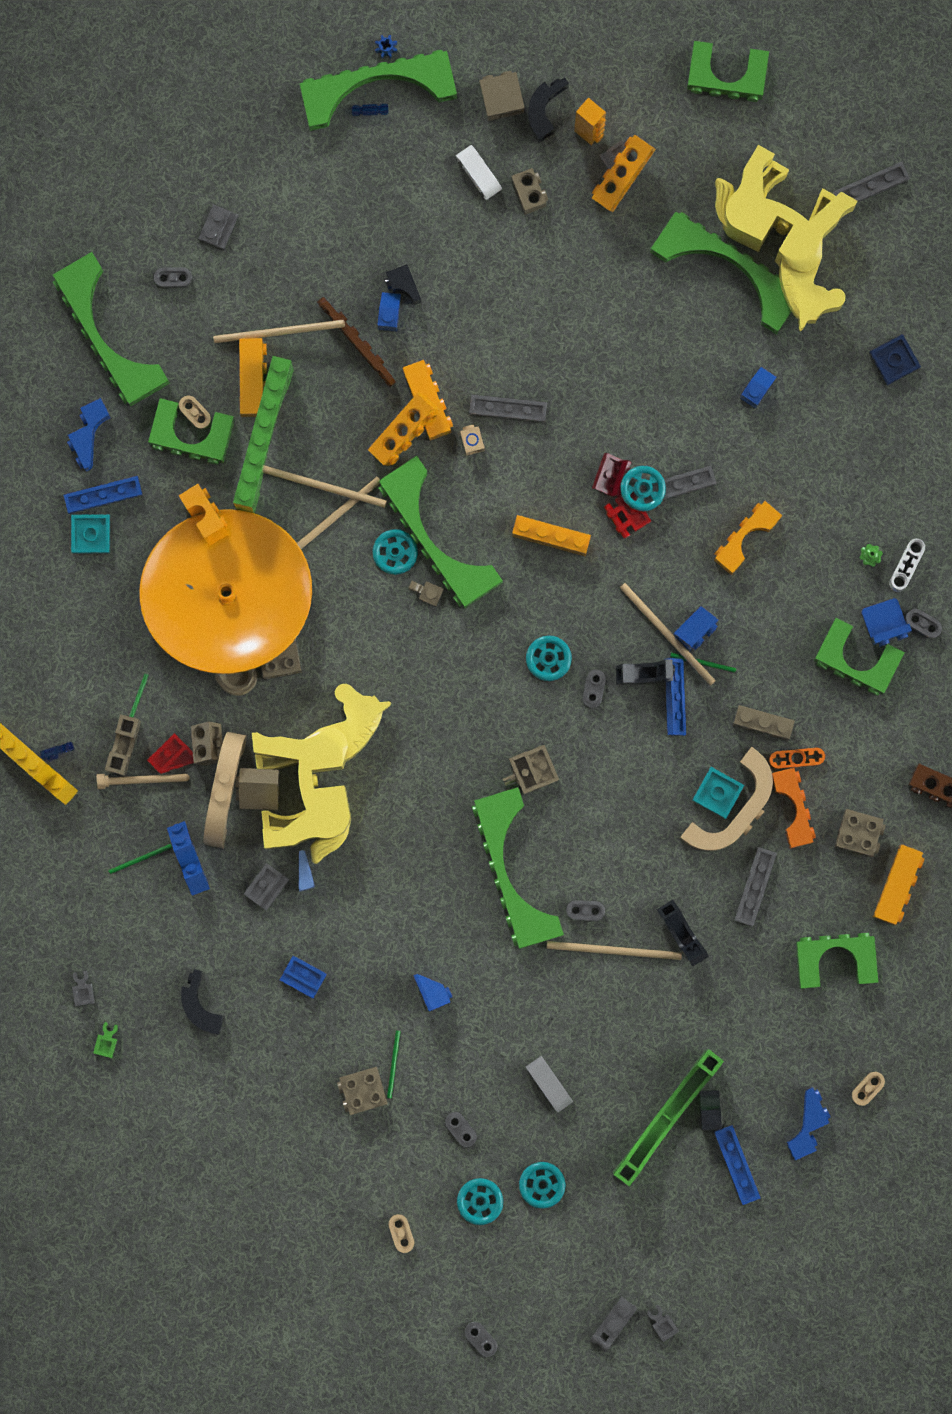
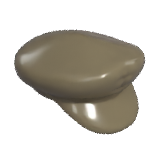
[215,669,257,696]

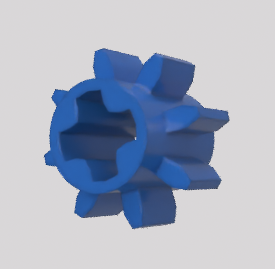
[375,35,397,59]

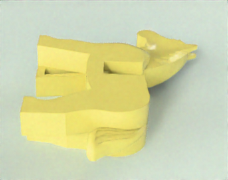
[715,145,858,331]
[252,684,391,864]

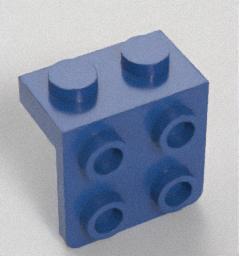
[861,598,912,647]

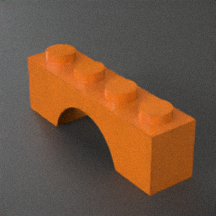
[772,768,816,849]

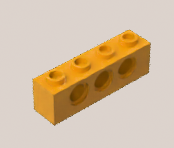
[592,135,656,212]
[368,393,439,466]

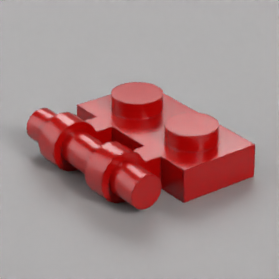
[604,492,651,539]

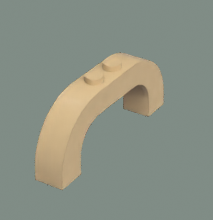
[204,732,247,849]
[680,747,773,851]

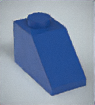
[377,292,401,332]
[740,367,777,409]

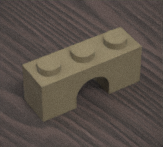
[733,705,795,741]
[105,714,141,777]

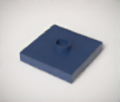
[869,334,921,386]

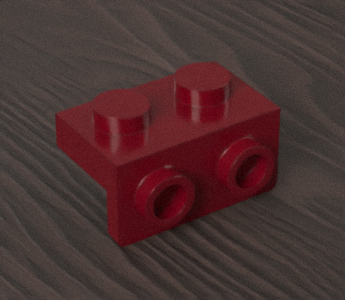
[592,453,631,497]

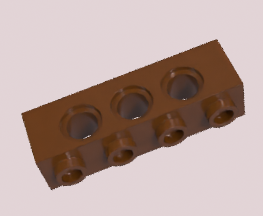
[908,763,952,809]

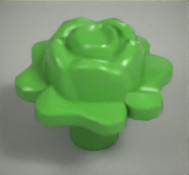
[859,544,883,567]

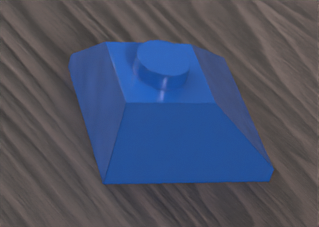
[414,974,453,1012]

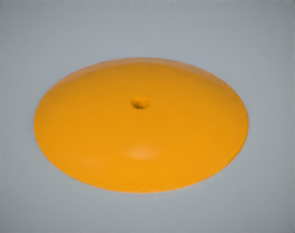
[140,509,312,674]

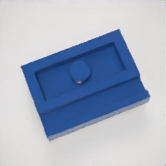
[280,956,327,999]

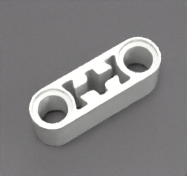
[455,145,502,200]
[889,539,925,592]

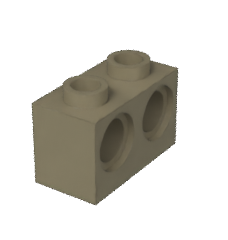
[511,168,548,215]
[191,722,223,766]

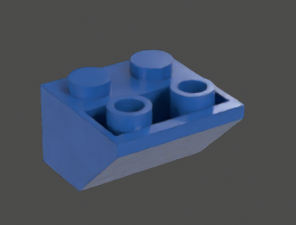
[673,607,718,651]

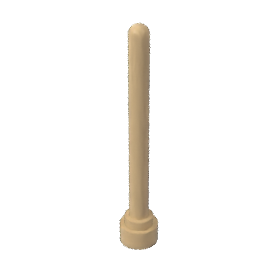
[97,774,190,789]

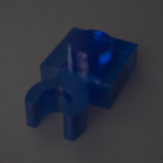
[40,742,75,762]

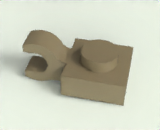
[409,581,444,607]

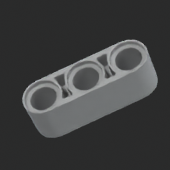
[526,1056,573,1113]

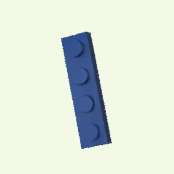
[64,476,143,514]
[666,658,686,736]
[714,1125,760,1205]

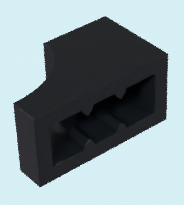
[384,264,421,305]
[699,1090,722,1130]

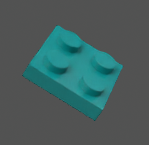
[71,515,110,554]
[692,767,745,819]

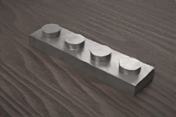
[832,162,910,203]
[469,395,547,423]
[640,466,717,504]
[734,847,777,927]

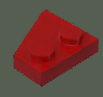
[147,733,194,774]

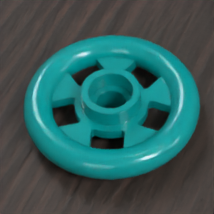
[621,466,666,511]
[372,529,418,575]
[526,635,572,681]
[519,1162,566,1209]
[457,1178,503,1225]

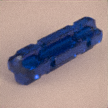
[352,104,389,116]

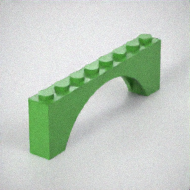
[300,50,457,131]
[650,212,792,335]
[53,252,170,406]
[233,356,294,513]
[378,456,503,608]
[472,787,564,949]
[612,1049,724,1187]

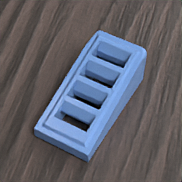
[299,850,315,892]

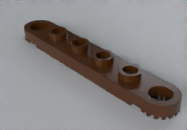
[317,297,396,387]

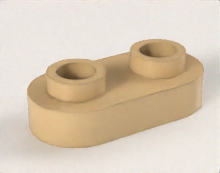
[179,396,211,429]
[852,1072,885,1106]
[389,1214,414,1253]

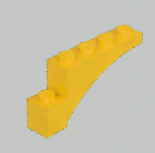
[0,723,78,805]

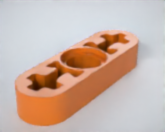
[769,748,825,769]

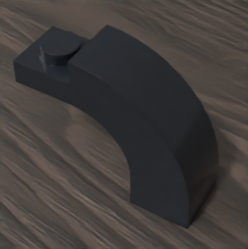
[528,77,569,143]
[616,659,675,685]
[656,900,709,966]
[181,969,224,1035]

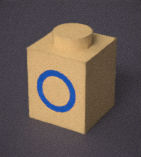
[460,425,485,456]

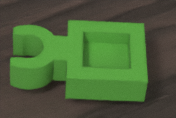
[93,1022,118,1058]

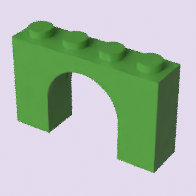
[687,41,769,102]
[148,398,235,465]
[814,618,905,696]
[796,933,878,989]

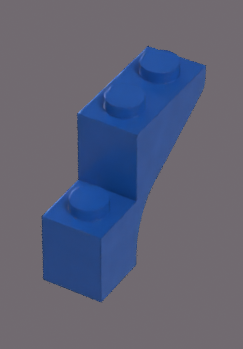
[67,398,111,472]
[167,821,210,896]
[786,1087,831,1160]

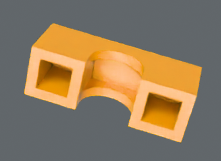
[179,484,229,546]

